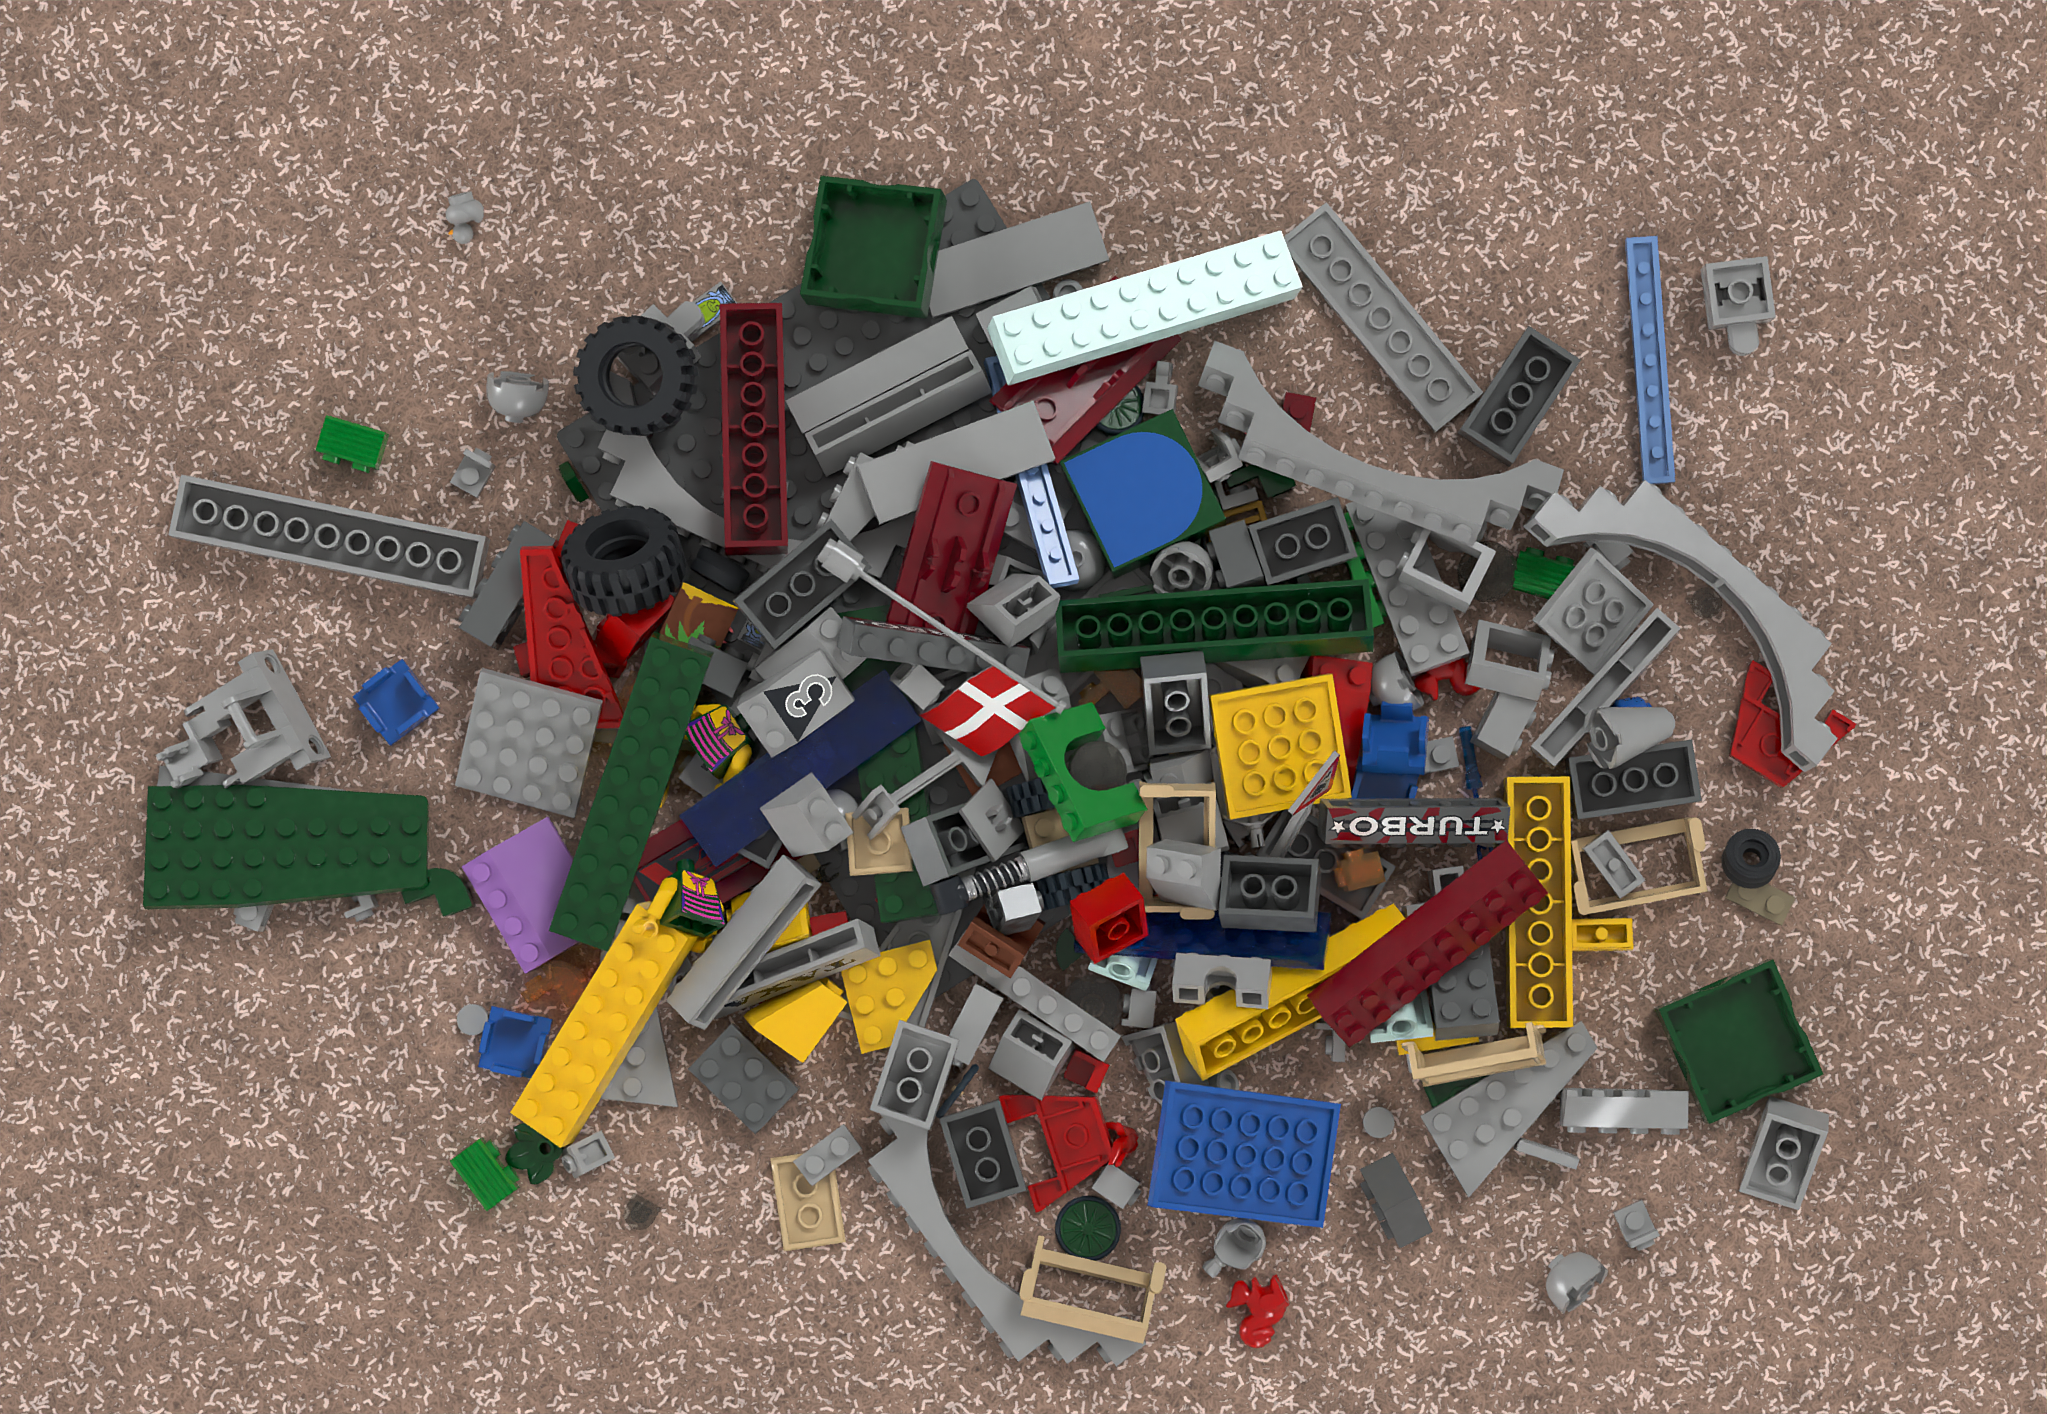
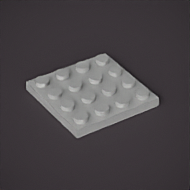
[455,668,603,818]

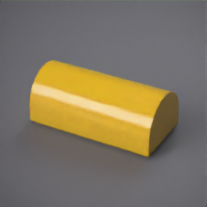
[1572,918,1634,951]

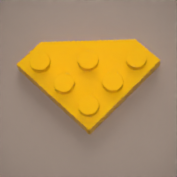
[841,940,938,1054]

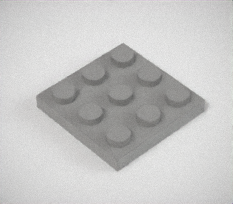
[1532,548,1654,676]

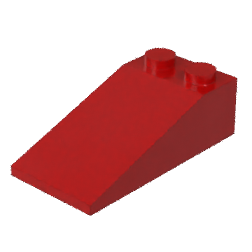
[1300,655,1373,789]

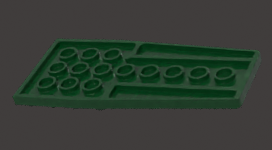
[143,785,429,910]

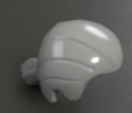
[1202,1218,1266,1278]

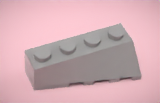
[1121,1020,1209,1115]
[1560,1088,1689,1135]

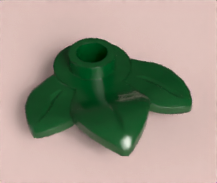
[505,1123,564,1184]

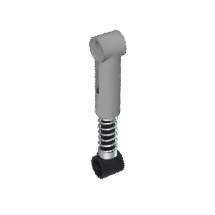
[929,828,1128,916]

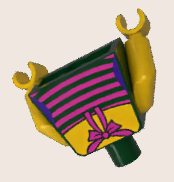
[684,704,755,801]
[633,859,725,953]

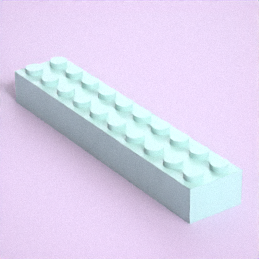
[987,231,1303,386]

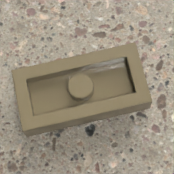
[1725,882,1795,926]

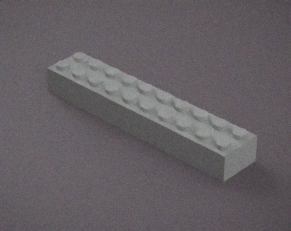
[168,474,490,599]

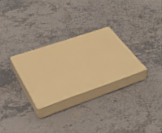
[770,1153,846,1251]

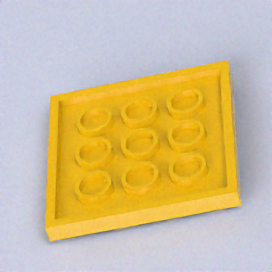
[1208,673,1352,820]

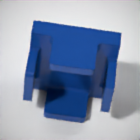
[353,659,440,746]
[1362,701,1429,775]
[1348,756,1419,799]
[478,1006,553,1078]

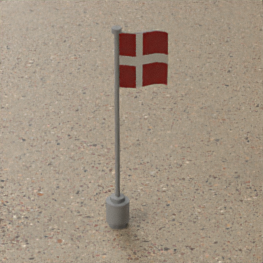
[817,538,1067,757]

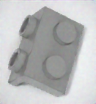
[1196,427,1243,483]

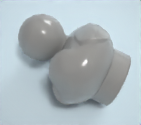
[445,191,484,244]

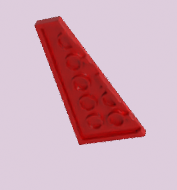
[520,546,624,729]

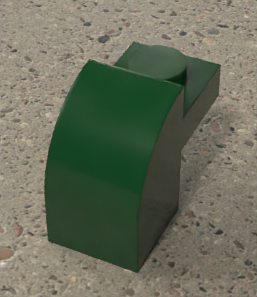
[1224,462,1297,500]
[401,868,476,917]

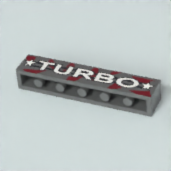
[837,616,1030,678]
[1318,798,1510,848]

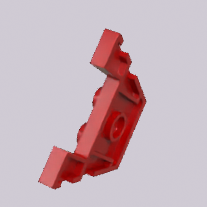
[1728,660,1856,788]
[999,1094,1113,1213]

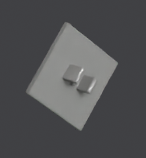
[959,778,1025,862]

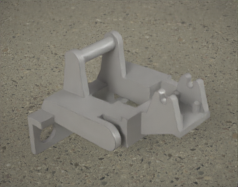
[156,649,331,789]

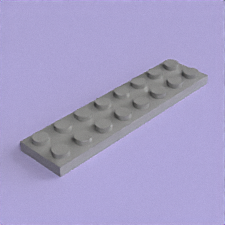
[1284,202,1483,433]

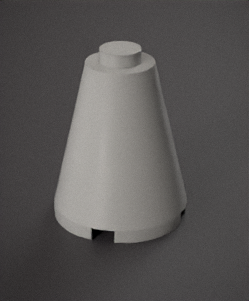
[1584,707,1675,769]

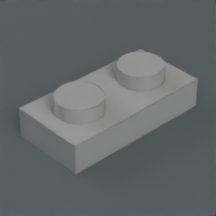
[1582,830,1646,899]
[793,1124,862,1186]

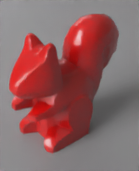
[1414,658,1481,701]
[1226,1274,1290,1348]

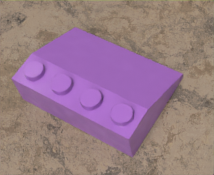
[462,817,580,974]

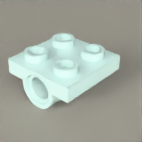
[1088,919,1165,991]
[1369,989,1433,1043]

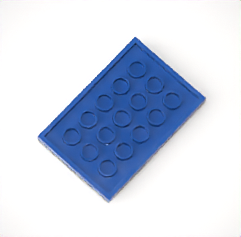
[1147,1080,1341,1228]

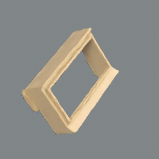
[1139,781,1216,919]
[1571,817,1708,915]
[1401,1022,1546,1087]
[1019,1236,1166,1344]

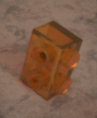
[1333,848,1386,892]

